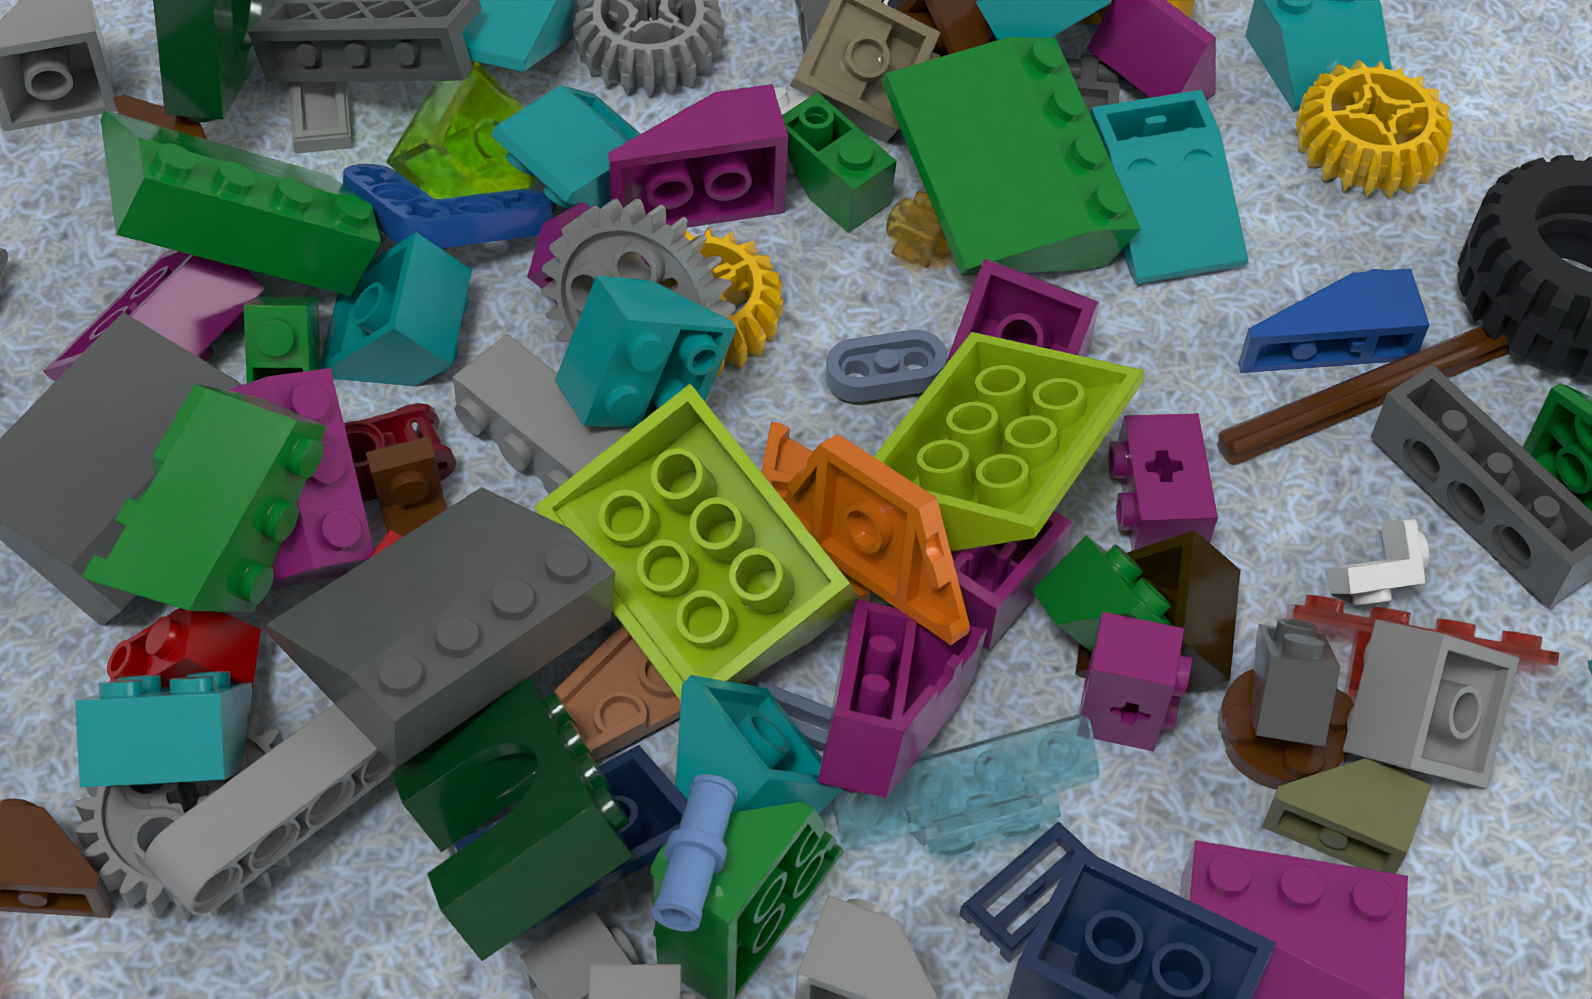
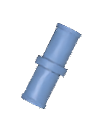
[652,774,738,931]

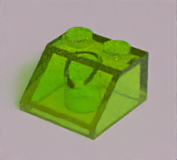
[386,61,535,199]

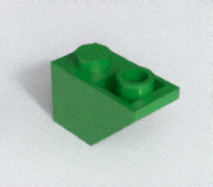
[782,92,897,233]
[244,297,320,383]
[1032,535,1173,652]

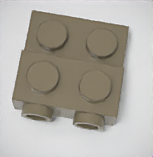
[790,0,941,142]

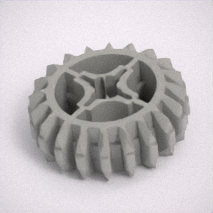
[573,0,724,98]

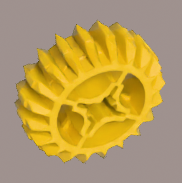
[1295,59,1453,199]
[659,227,783,376]

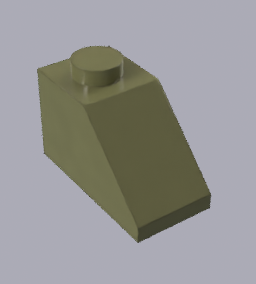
[1262,758,1432,874]

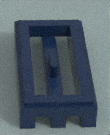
[959,821,1096,963]

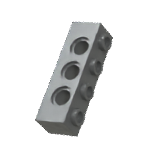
[1371,364,1592,608]

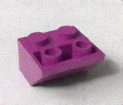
[951,511,1072,650]

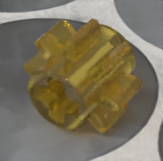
[886,190,951,268]

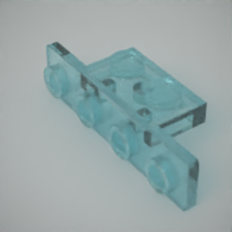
[832,714,1100,855]

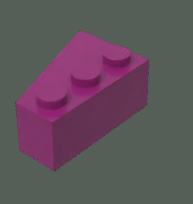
[817,599,987,798]

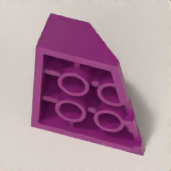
[1180,840,1408,999]

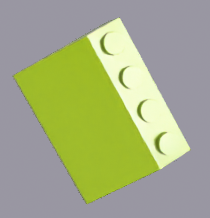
[873,332,1145,551]
[534,384,861,701]

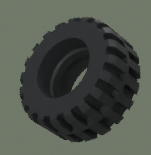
[1457,155,1592,379]

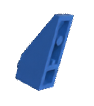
[1238,268,1430,373]

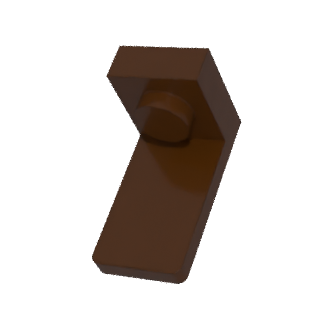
[366,436,448,537]

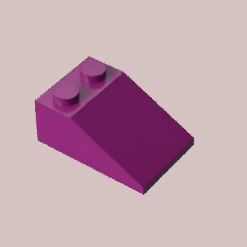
[608,84,788,228]

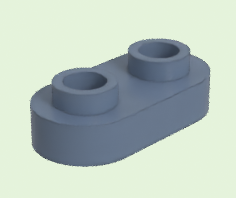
[825,330,947,402]

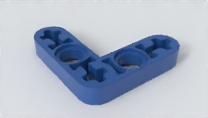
[343,164,556,248]

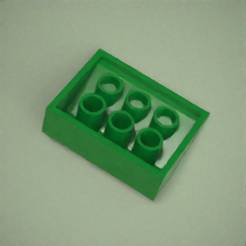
[881,37,1141,276]
[100,110,381,296]

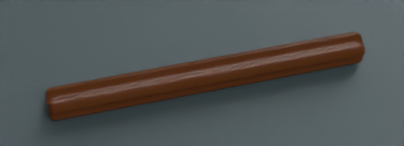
[1217,326,1509,465]

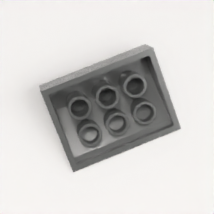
[0,312,242,625]
[265,487,615,768]

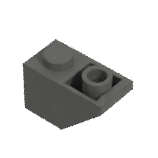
[1250,618,1340,747]

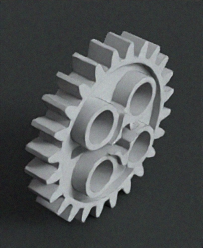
[541,199,735,342]
[75,713,303,920]

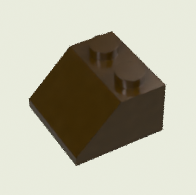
[1075,530,1241,692]

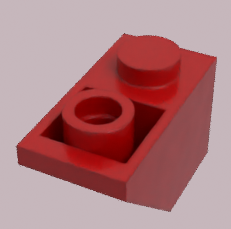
[107,608,261,688]

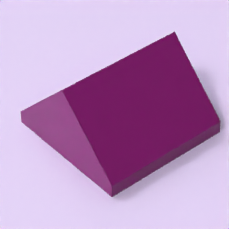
[1086,0,1216,101]
[946,258,1100,364]

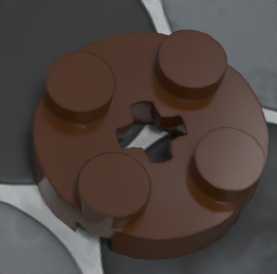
[1217,669,1354,790]

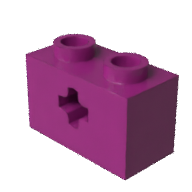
[1108,413,1218,551]
[1075,612,1192,752]

